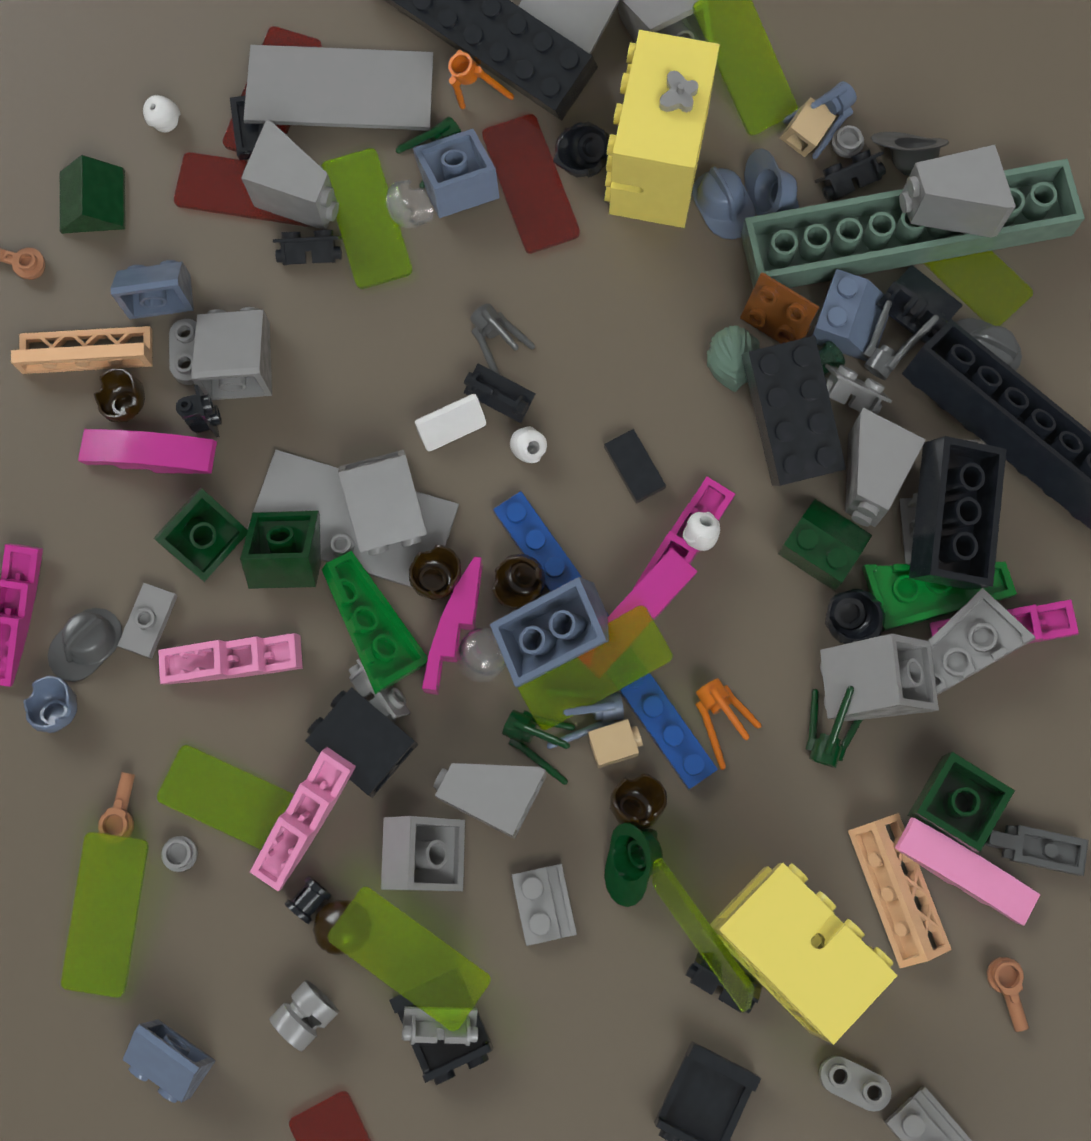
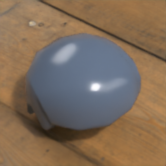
[23,675,77,733]

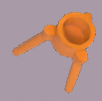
[448,50,514,109]
[695,678,761,770]

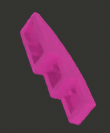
[78,429,217,474]
[633,476,735,589]
[0,543,43,687]
[577,548,698,679]
[422,557,483,695]
[930,599,1079,644]

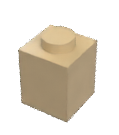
[779,97,836,157]
[587,719,643,769]

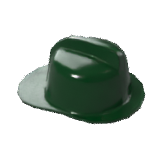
[604,823,663,907]

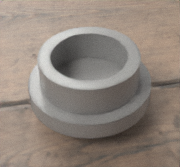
[831,125,864,158]
[161,836,198,872]

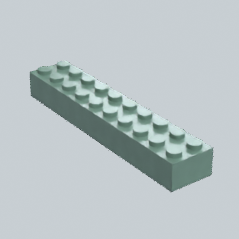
[741,159,1085,289]

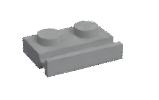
[512,864,577,946]
[884,1086,972,1141]

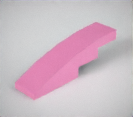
[158,633,303,685]
[250,747,356,892]
[895,817,1040,926]

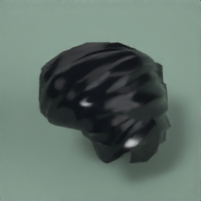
[553,122,610,178]
[825,589,885,644]

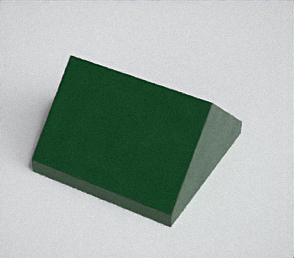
[60,155,125,234]
[154,487,248,582]

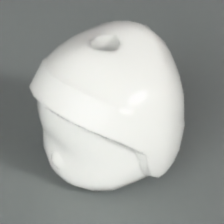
[143,95,181,133]
[510,426,547,463]
[683,512,720,551]

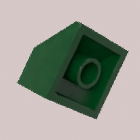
[778,499,872,591]
[240,511,321,589]

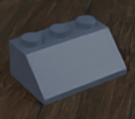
[490,577,609,687]

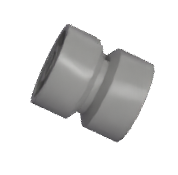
[269,980,339,1052]

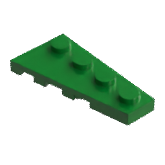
[321,551,428,695]
[862,561,1017,632]

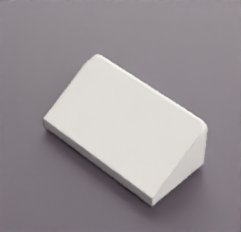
[415,394,486,451]

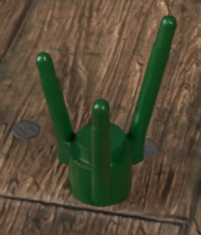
[395,117,461,189]
[805,686,862,768]
[502,710,575,785]

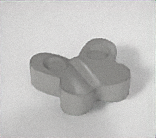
[659,70,698,113]

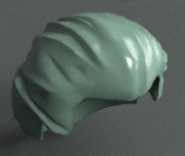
[707,325,760,392]

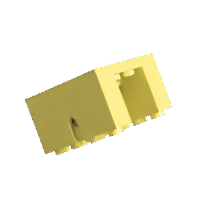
[604,30,720,228]
[706,863,898,1045]

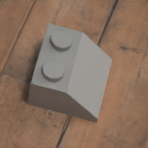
[381,816,465,891]

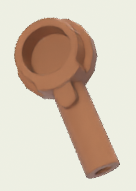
[0,247,45,280]
[98,772,135,843]
[987,957,1029,1032]

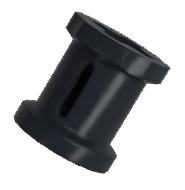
[285,876,332,924]

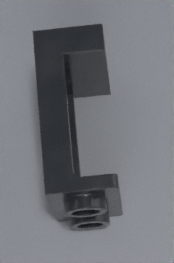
[305,687,418,798]
[389,967,494,1085]
[654,1041,761,1141]

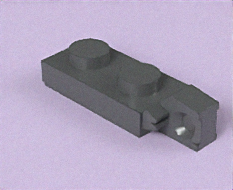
[984,825,1089,876]

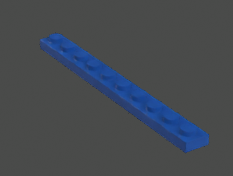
[493,491,718,790]

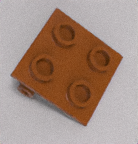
[740,272,819,344]

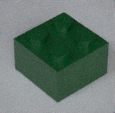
[907,752,1015,853]

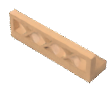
[11,326,153,374]
[848,813,952,968]

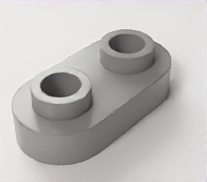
[169,319,196,385]
[818,1056,891,1112]

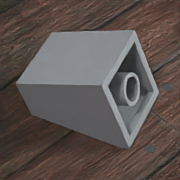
[618,0,713,43]
[241,120,339,230]
[899,145,1016,237]
[191,307,272,400]
[845,408,926,527]
[338,450,427,555]
[820,633,939,721]
[433,763,547,839]

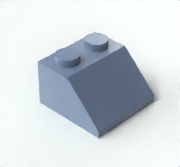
[413,129,499,218]
[110,260,194,320]
[812,269,889,362]
[123,1019,215,1103]

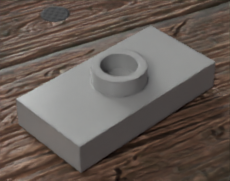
[117,583,178,659]

